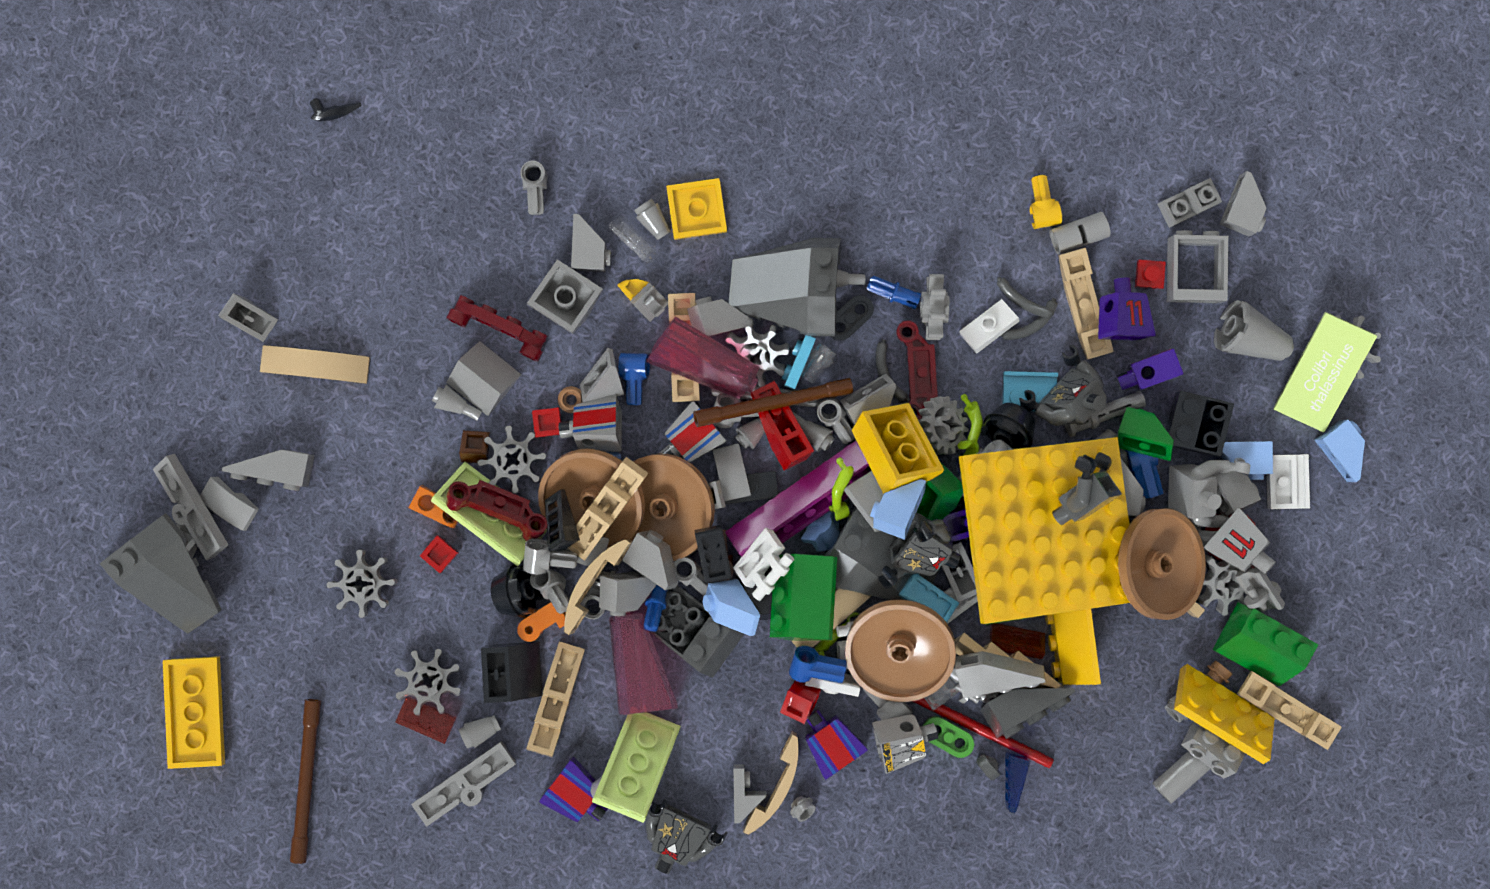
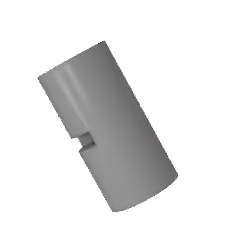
[1049,212,1111,255]
[1152,751,1211,804]

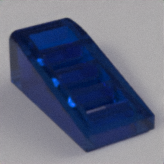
[1005,751,1030,814]

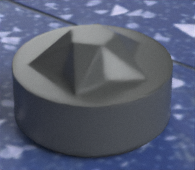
[976,753,1001,781]

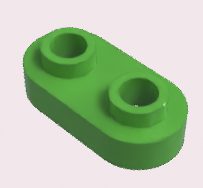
[923,716,974,758]

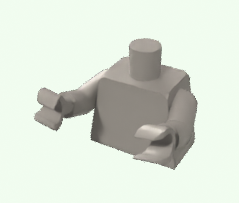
[1168,458,1250,528]

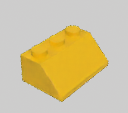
[851,403,944,494]
[1045,609,1101,685]

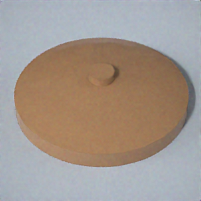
[538,449,645,549]
[631,453,715,561]
[1118,508,1206,620]
[845,600,956,702]

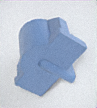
[801,511,841,551]

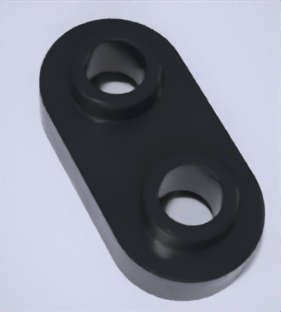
[830,295,874,341]

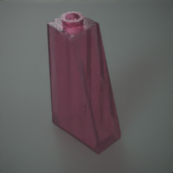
[646,316,760,399]
[609,611,678,715]

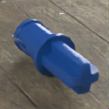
[867,276,921,310]
[644,585,667,632]

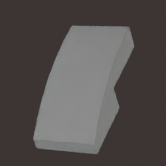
[1158,178,1222,228]
[713,444,751,502]
[200,477,259,531]

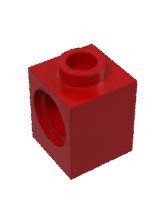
[780,680,822,724]

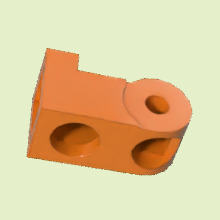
[408,485,458,528]
[517,602,566,642]

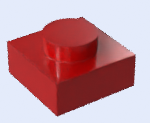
[1135,260,1166,289]
[532,407,562,438]
[420,535,459,573]

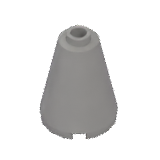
[1214,300,1294,361]

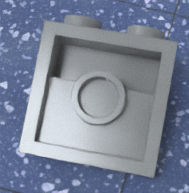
[1181,721,1246,779]

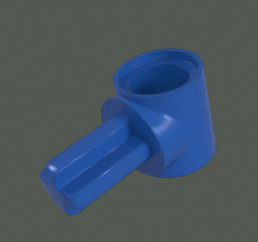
[618,353,650,405]

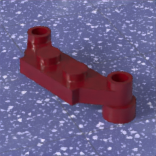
[446,295,548,362]
[896,321,938,420]
[446,480,548,541]

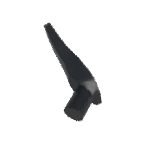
[310,98,362,121]

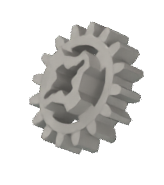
[918,396,969,455]

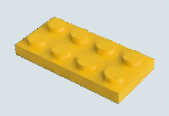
[163,656,225,769]
[1174,664,1275,764]

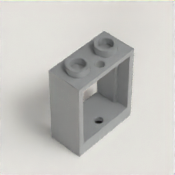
[1167,230,1228,303]

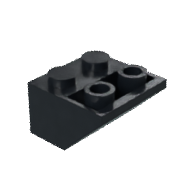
[1166,390,1234,457]
[481,642,543,703]

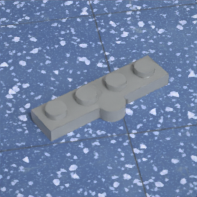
[153,454,228,560]
[411,741,517,827]

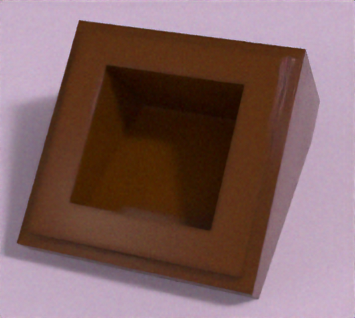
[459,430,490,463]

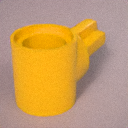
[1029,175,1062,229]

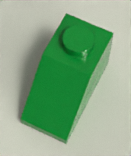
[1118,407,1174,461]

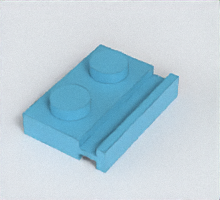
[782,335,816,390]
[1002,371,1058,411]

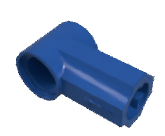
[1124,450,1164,499]
[789,646,846,683]

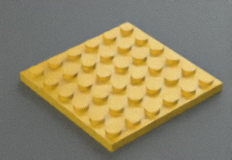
[959,437,1130,624]

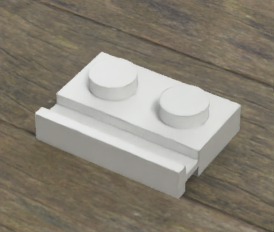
[1267,454,1310,509]

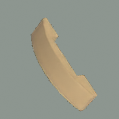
[1059,248,1114,359]
[668,293,700,402]
[260,345,370,384]
[564,539,633,635]
[1237,671,1342,750]
[743,731,798,835]

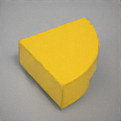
[617,279,649,301]

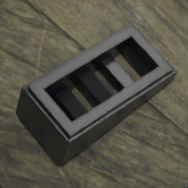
[545,489,580,551]

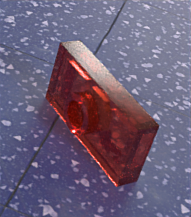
[990,623,1045,659]
[395,696,457,744]

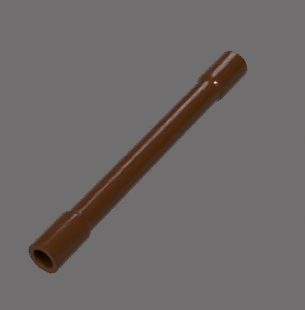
[693,378,853,427]
[290,699,321,864]

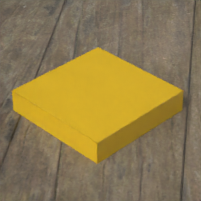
[666,178,727,240]

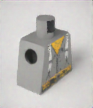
[872,714,938,774]

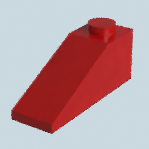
[750,381,814,471]

